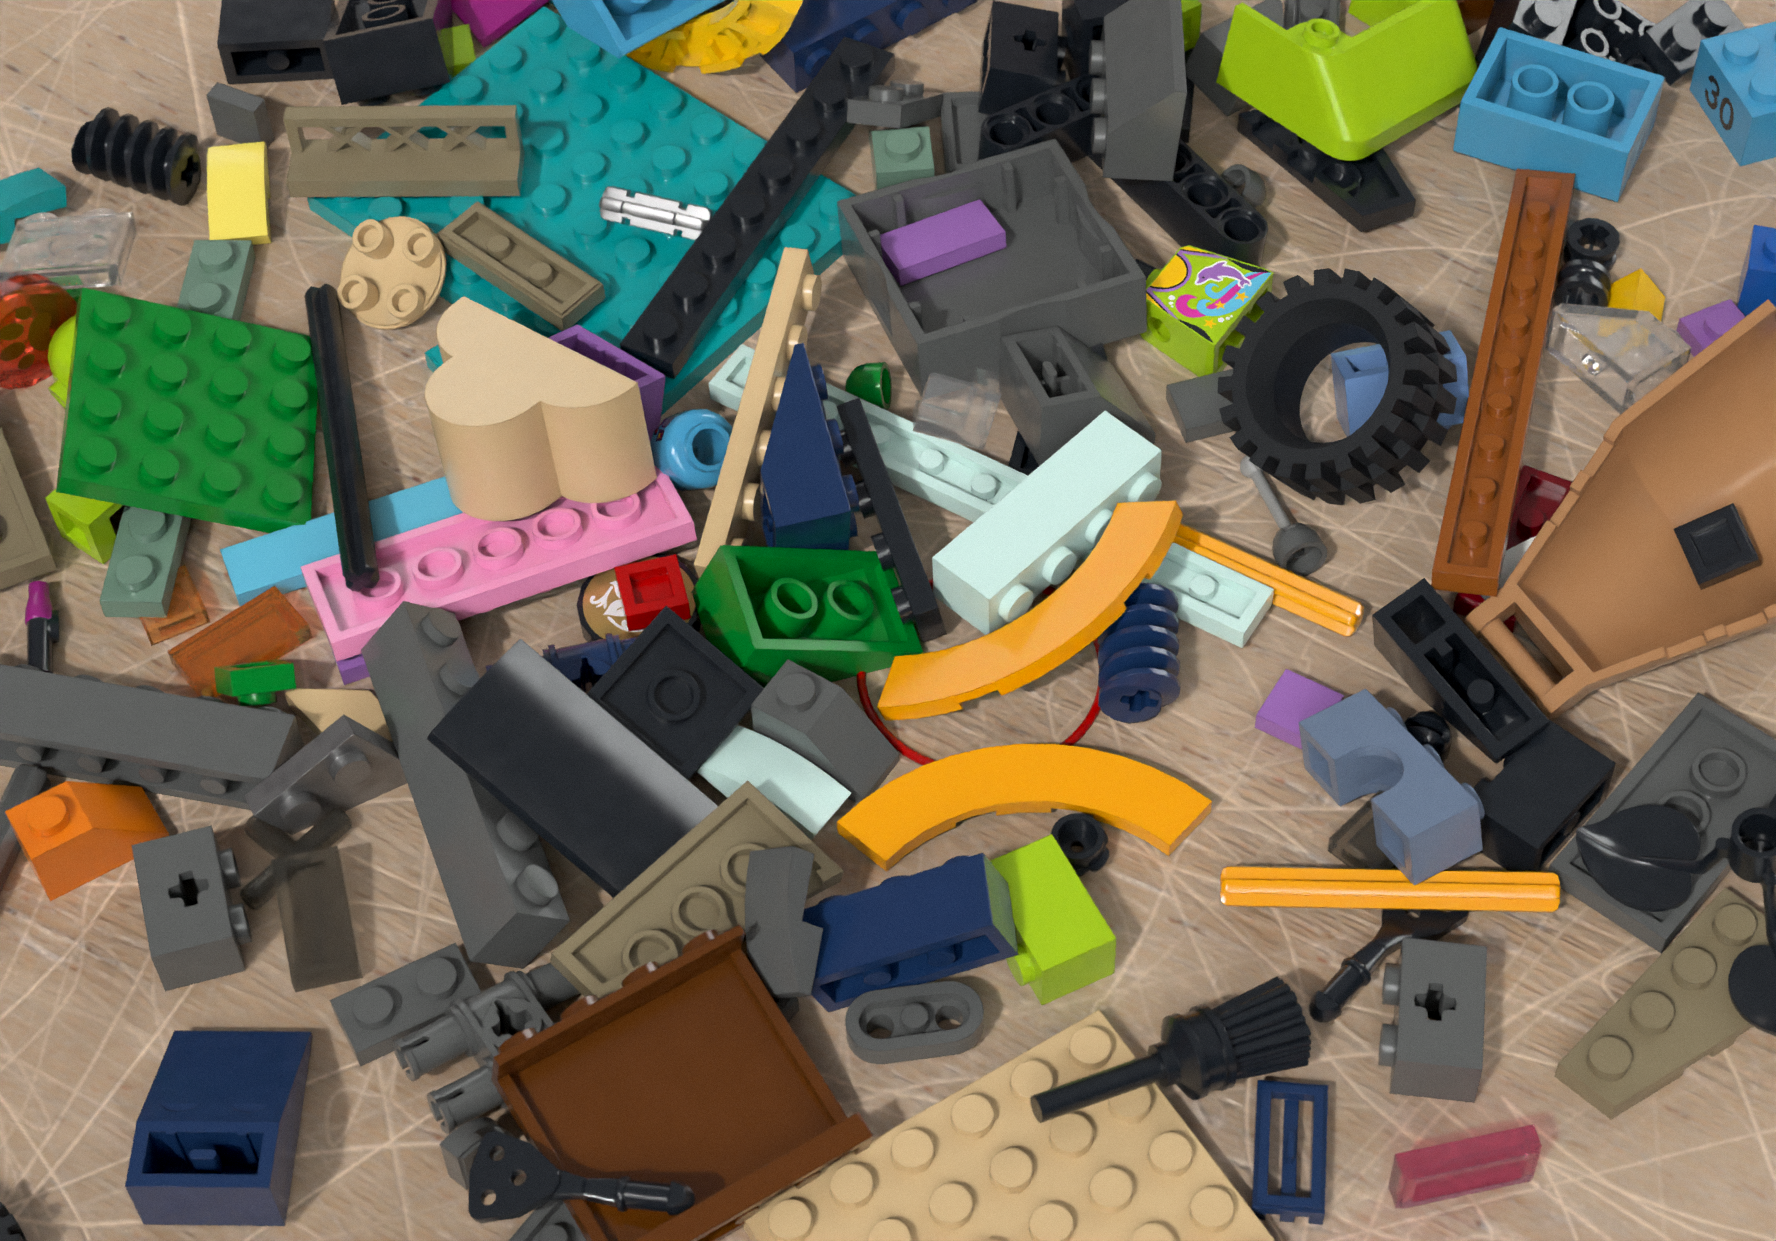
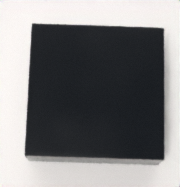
[1674,503,1761,590]

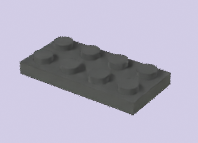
[1548,693,1776,954]

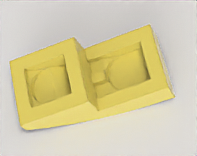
[207,141,271,245]

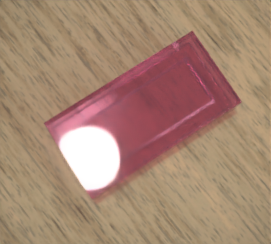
[1388,1124,1542,1210]

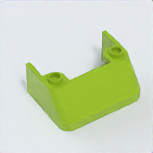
[1216,0,1478,161]

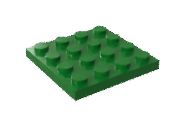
[56,287,318,533]

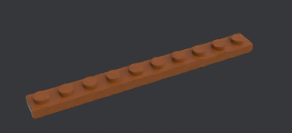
[1431,169,1575,597]

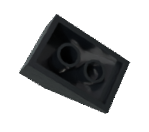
[323,0,455,106]

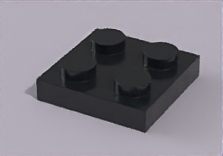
[587,606,764,781]

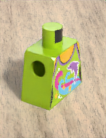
[1135,245,1273,377]

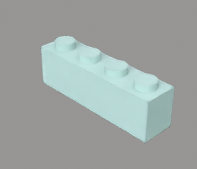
[932,411,1162,635]

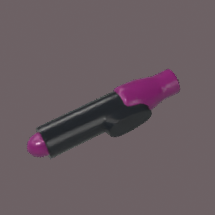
[25,581,59,673]

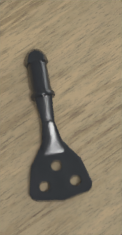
[1309,868,1469,1023]
[468,1131,695,1224]

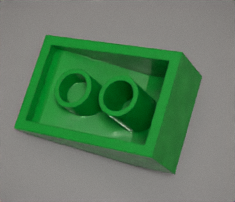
[691,545,923,688]

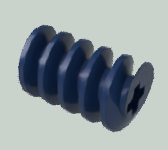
[1098,583,1181,724]

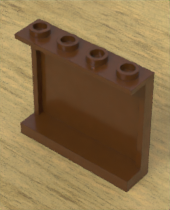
[491,924,874,1241]

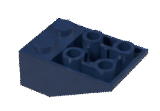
[761,343,860,550]
[125,1030,313,1226]

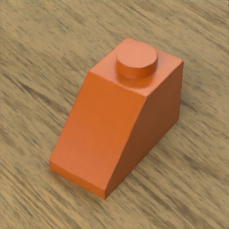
[5,781,170,901]

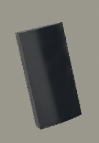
[427,638,718,898]

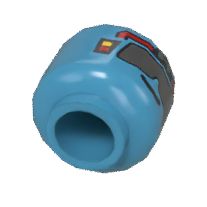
[650,409,733,491]

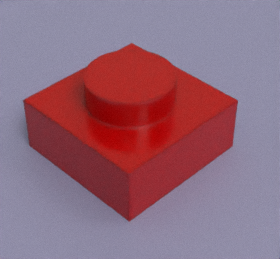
[614,554,691,632]

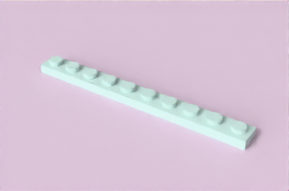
[708,344,1274,648]

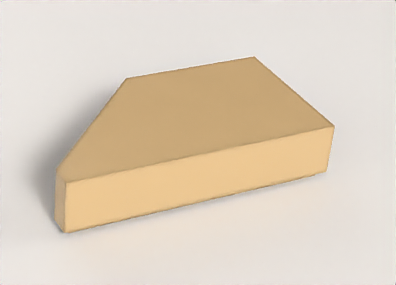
[285,688,393,742]

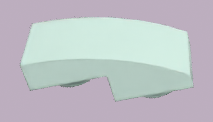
[697,725,851,840]

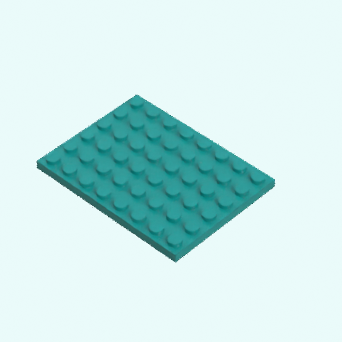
[307,6,857,416]

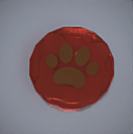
[0,273,77,390]

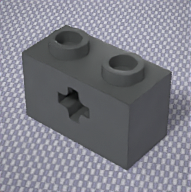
[132,825,252,991]
[1378,938,1487,1103]

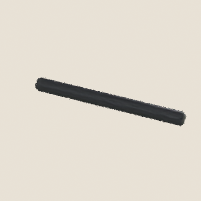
[304,283,380,592]

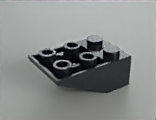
[1475,0,1660,75]

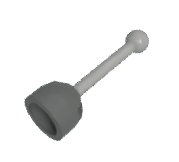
[1240,455,1328,577]

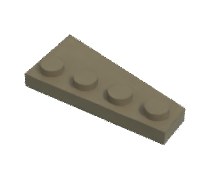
[1554,888,1770,1120]

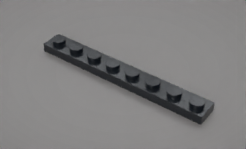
[620,36,895,380]

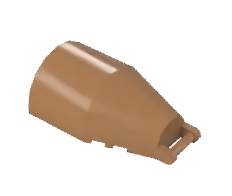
[1463,299,1776,721]

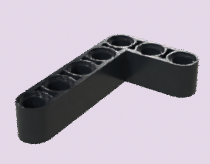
[977,73,1268,267]

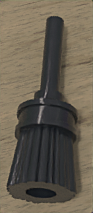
[1030,976,1312,1123]

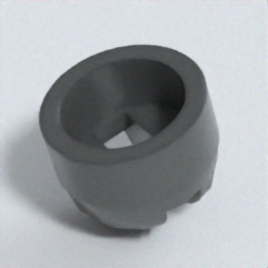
[1220,164,1266,208]

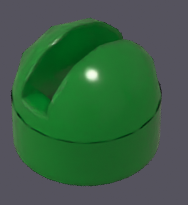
[845,362,892,410]

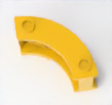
[625,0,803,74]

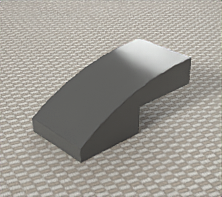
[745,846,823,999]

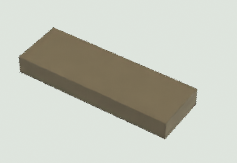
[436,201,605,331]

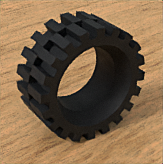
[1218,268,1457,505]

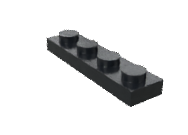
[836,398,947,643]

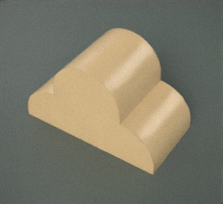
[425,296,657,521]

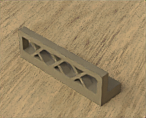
[284,105,525,197]

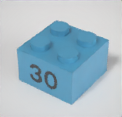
[1689,21,1776,166]

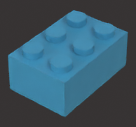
[1453,27,1665,202]

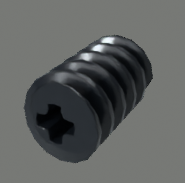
[71,107,201,206]

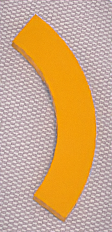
[877,500,1183,721]
[837,744,1212,872]

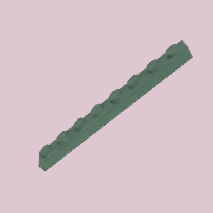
[99,240,256,618]

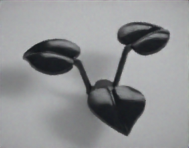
[1576,794,1776,1036]

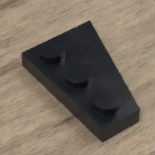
[1237,109,1416,232]

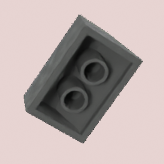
[1089,0,1187,181]

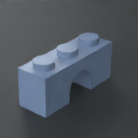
[1298,689,1484,885]

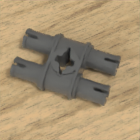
[392,963,580,1134]

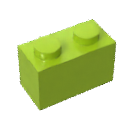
[990,834,1116,1005]

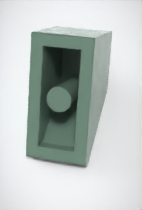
[868,126,935,190]

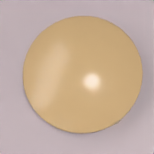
[337,216,446,330]

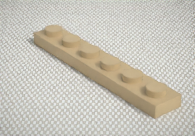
[694,247,822,578]

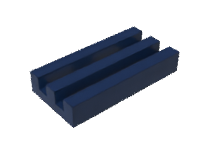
[1251,1080,1328,1225]

